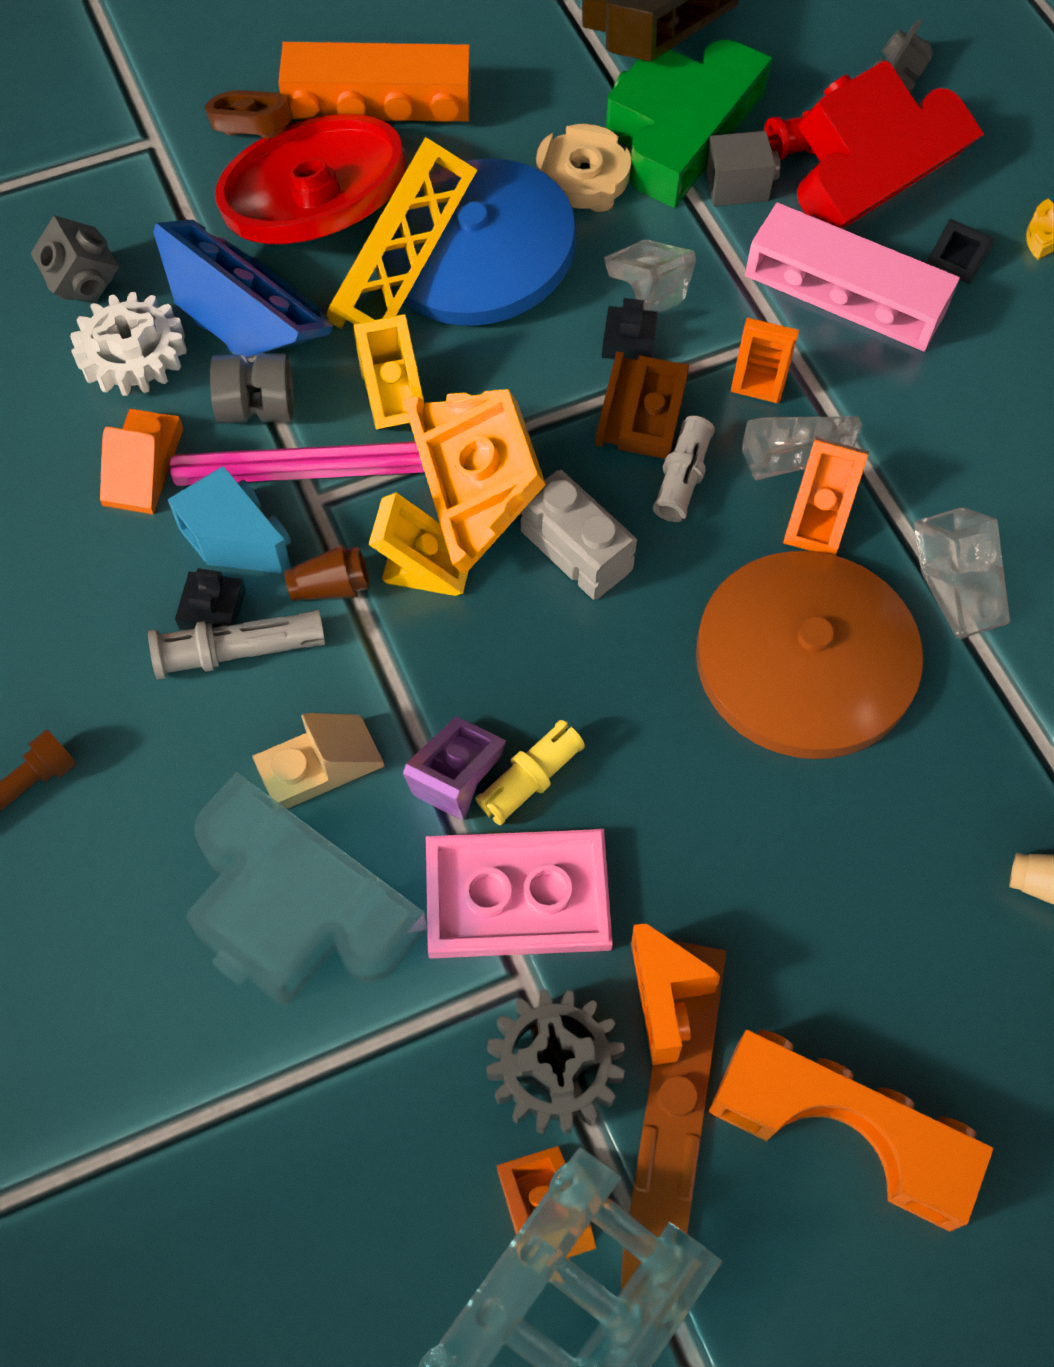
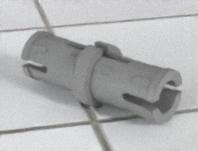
[653,416,715,522]

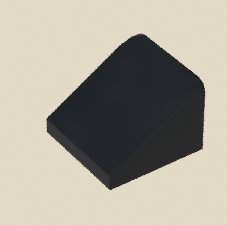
[926,219,995,285]

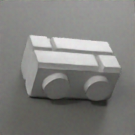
[521,470,637,600]

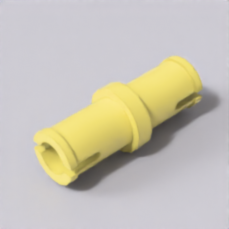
[475,720,585,826]

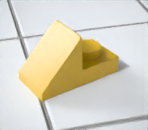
[353,314,424,429]
[368,492,469,596]

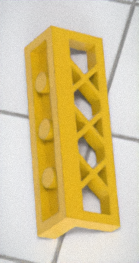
[326,137,477,330]

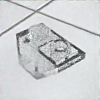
[914,507,1010,639]

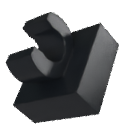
[602,298,658,360]
[175,568,246,630]

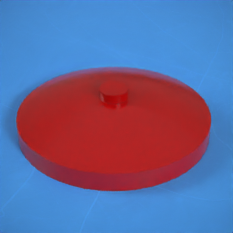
[215,114,407,244]

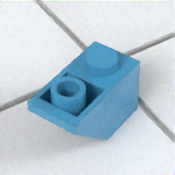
[168,466,291,573]

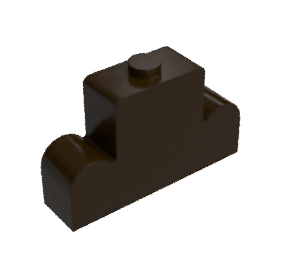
[582,0,739,61]

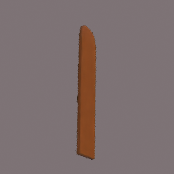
[621,940,726,1333]

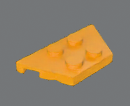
[403,389,546,573]

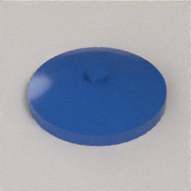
[382,159,577,326]

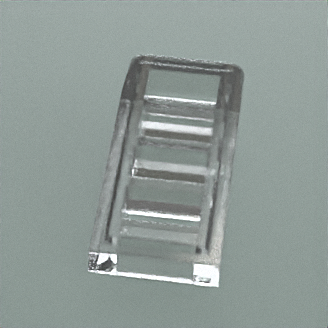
[742,416,862,480]

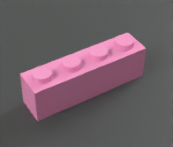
[745,203,960,352]

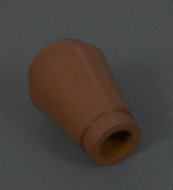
[284,544,370,602]

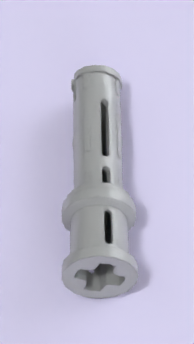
[148,610,325,680]

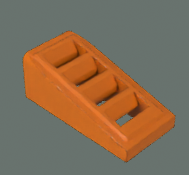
[731,317,799,404]

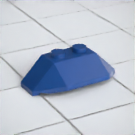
[153,219,333,358]

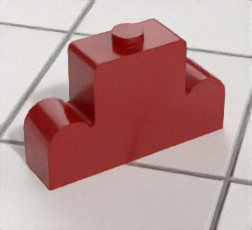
[797,61,984,229]

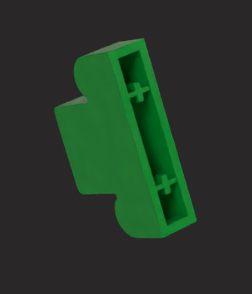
[605,40,772,209]

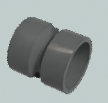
[210,353,294,424]

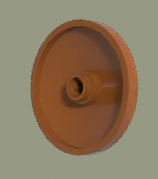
[696,551,923,759]

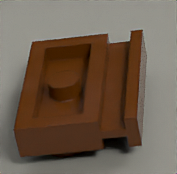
[595,351,689,459]

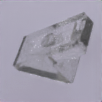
[604,239,696,313]

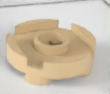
[536,124,631,212]

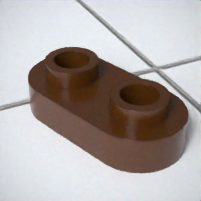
[205,90,292,138]

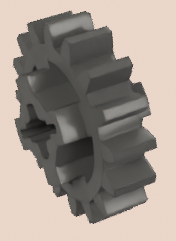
[486,989,625,1135]

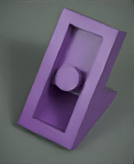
[403,716,506,820]

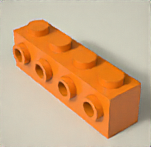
[278,42,471,122]

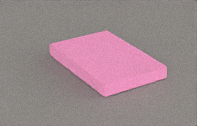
[426,829,613,959]

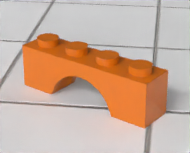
[708,1029,994,1232]

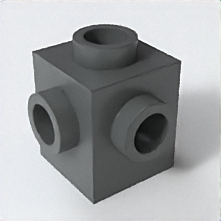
[30,215,119,304]

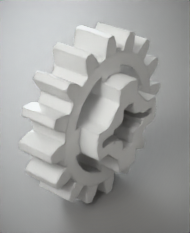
[70,292,187,396]

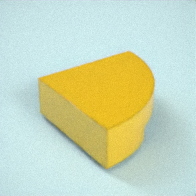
[1026,198,1054,260]

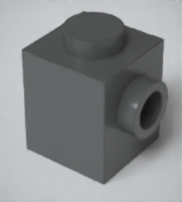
[704,131,780,207]

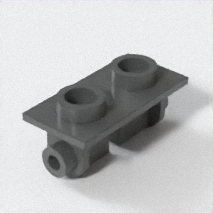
[872,19,932,92]

